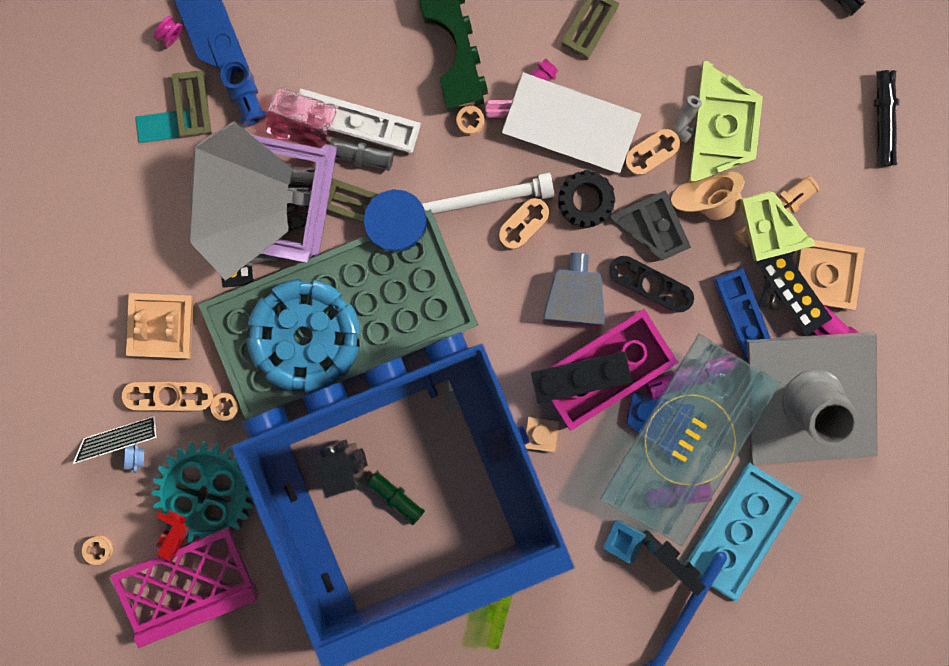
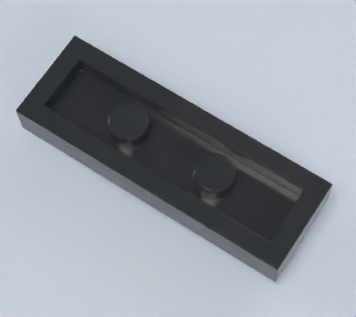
[531,351,632,404]

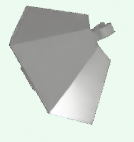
[189,121,311,281]

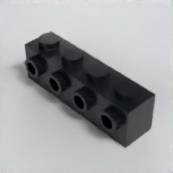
[313,439,368,499]

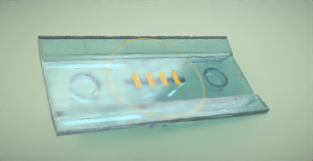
[600,333,781,547]

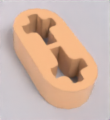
[625,129,680,176]
[499,198,549,250]

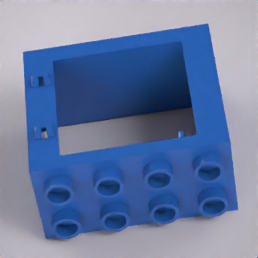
[231,332,575,666]

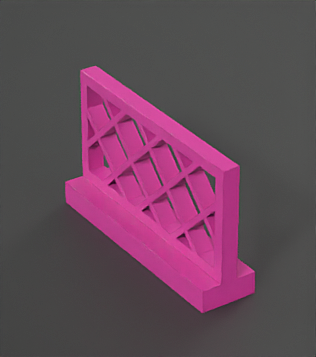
[110,528,259,648]

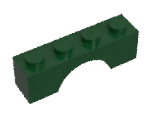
[419,0,488,113]

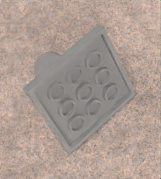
[747,332,878,465]

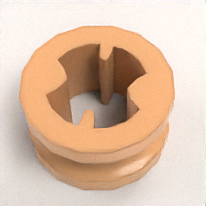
[456,105,484,136]
[210,393,241,421]
[82,535,114,565]

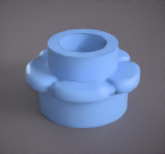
[124,444,144,473]

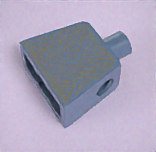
[543,252,605,325]

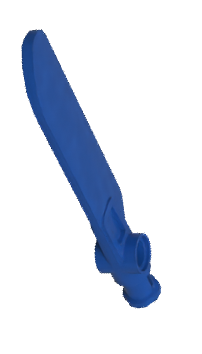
[175,0,268,127]

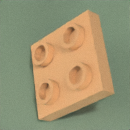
[126,293,194,358]

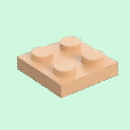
[796,240,865,310]

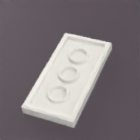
[502,72,641,174]

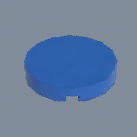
[363,189,427,253]

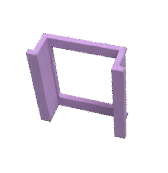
[242,127,337,263]

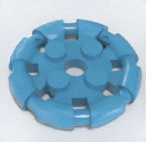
[246,279,361,393]

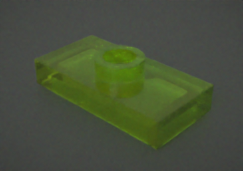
[485,595,512,650]

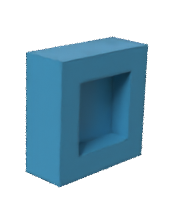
[603,520,646,563]

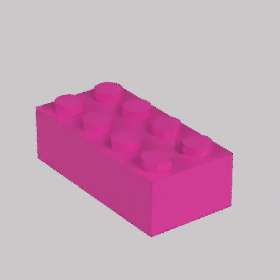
[549,309,678,431]

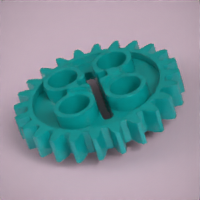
[151,441,254,543]

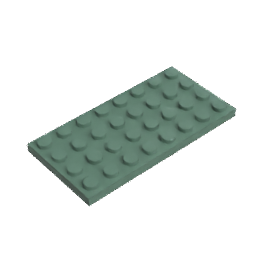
[198,209,478,420]

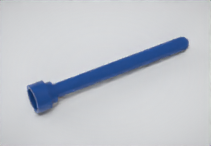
[642,551,727,666]

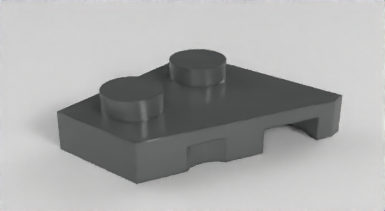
[610,190,691,260]

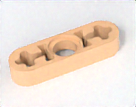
[122,382,215,411]

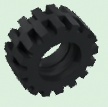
[558,170,615,228]

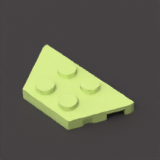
[689,61,763,183]

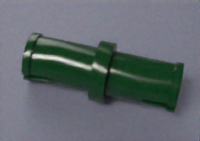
[365,470,425,525]

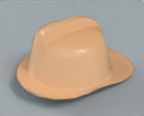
[671,172,745,220]

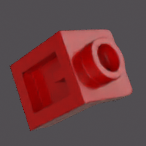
[156,510,190,562]

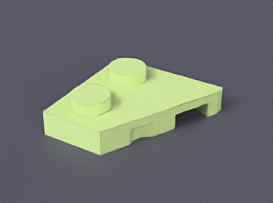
[740,191,815,261]

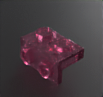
[266,87,337,148]

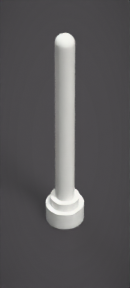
[422,172,555,214]

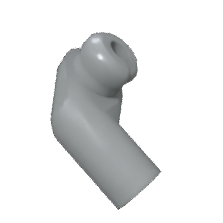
[673,95,702,143]

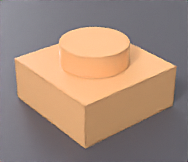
[524,417,559,453]

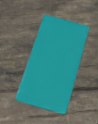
[136,109,192,143]

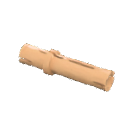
[733,175,820,248]

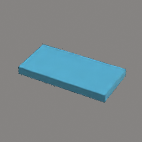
[684,462,802,602]

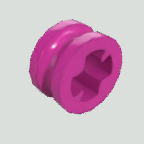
[153,16,183,48]

